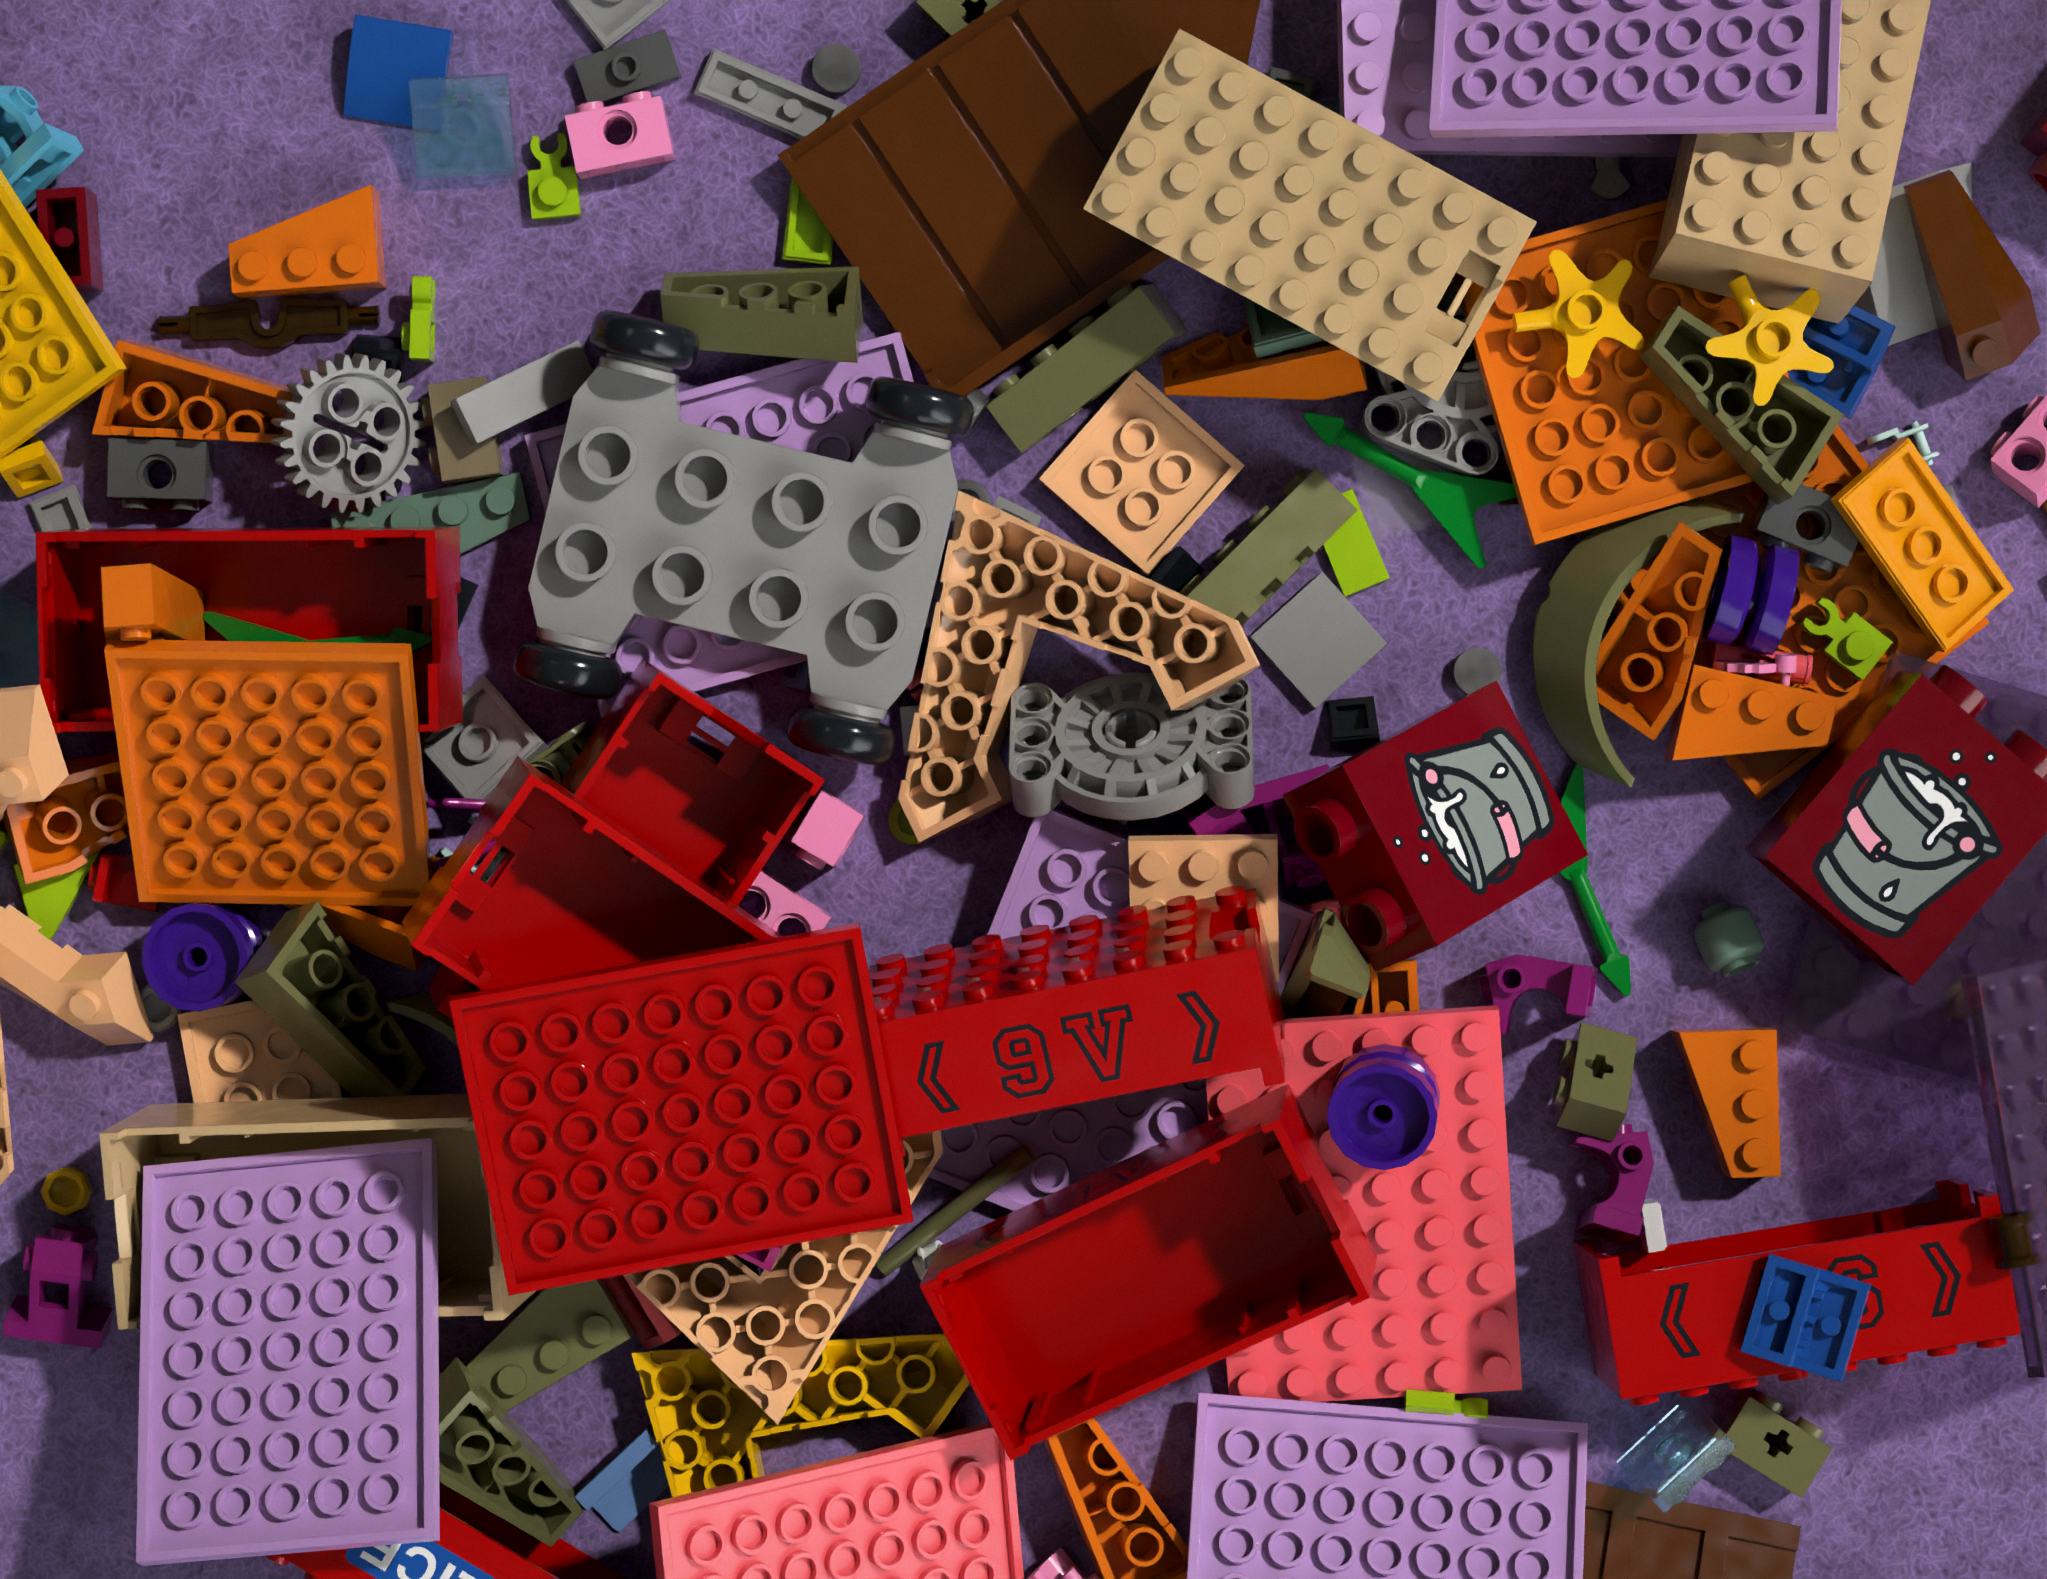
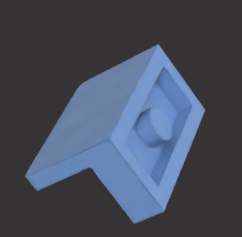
[575,1424,669,1531]

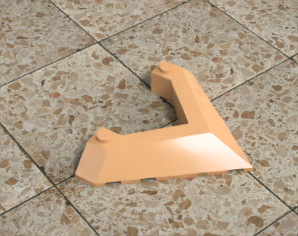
[898,491,1260,843]
[0,684,154,1045]
[624,1130,943,1425]

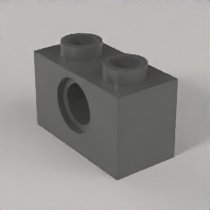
[107,438,214,511]
[1749,484,1859,573]

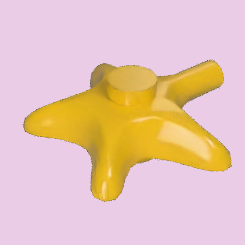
[1512,250,1644,378]
[1705,275,1834,406]

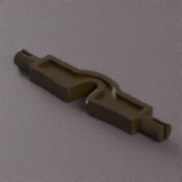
[159,298,380,349]

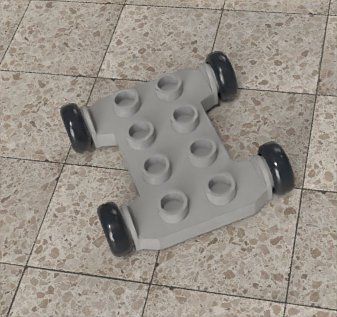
[513,310,974,765]

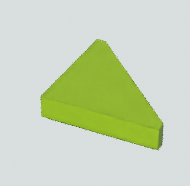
[14,848,104,941]

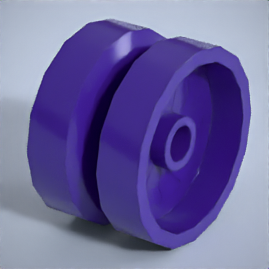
[1703,534,1799,655]
[142,903,264,1012]
[1327,1044,1440,1170]

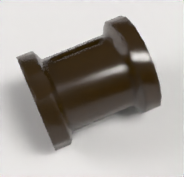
[1986,1210,2041,1269]

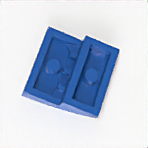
[344,14,454,132]
[1788,306,1896,420]
[1740,1254,1872,1382]

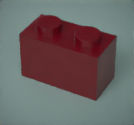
[36,187,103,294]

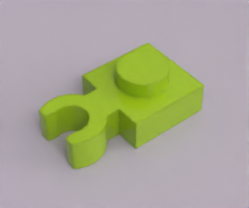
[527,133,581,221]
[401,276,436,363]
[1800,598,1893,681]
[1402,1389,1488,1418]

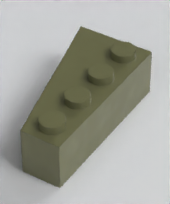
[660,266,863,363]
[986,284,1188,453]
[1638,305,1844,505]
[1179,469,1357,627]
[235,900,426,1097]
[466,1279,635,1411]
[439,1357,583,1547]

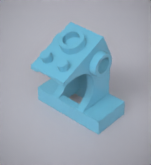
[0,86,84,208]

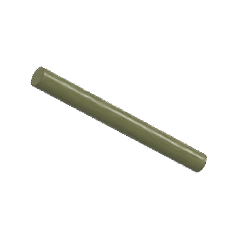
[876,1144,1035,1276]

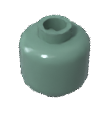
[1692,901,1765,977]

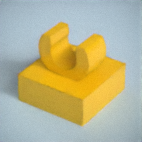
[0,434,63,498]

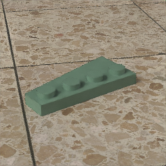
[330,472,532,555]

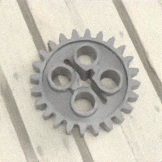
[271,353,426,513]

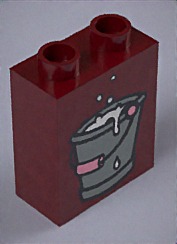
[1745,665,2047,985]
[1282,680,1588,972]

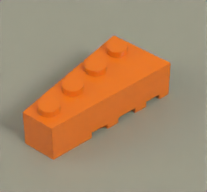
[92,339,293,443]
[101,563,205,642]
[1043,1418,1188,1579]

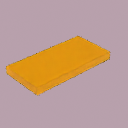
[1830,437,2014,652]

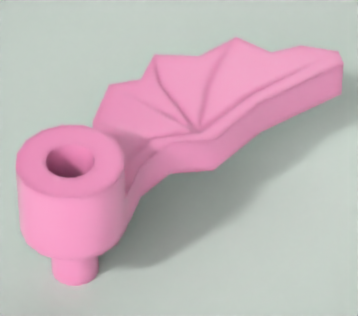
[1713,654,1797,686]

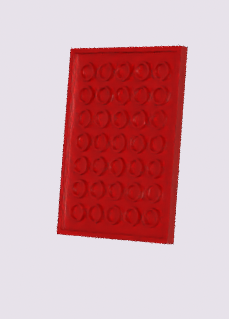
[449,923,914,1296]

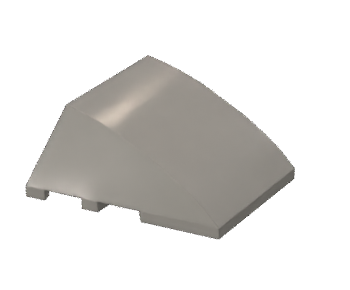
[1854,162,1972,346]

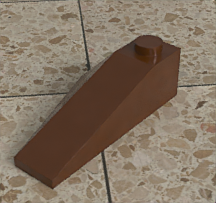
[1903,170,2040,380]

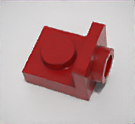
[88,853,160,912]

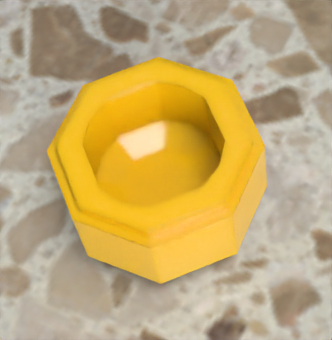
[40,1166,93,1216]

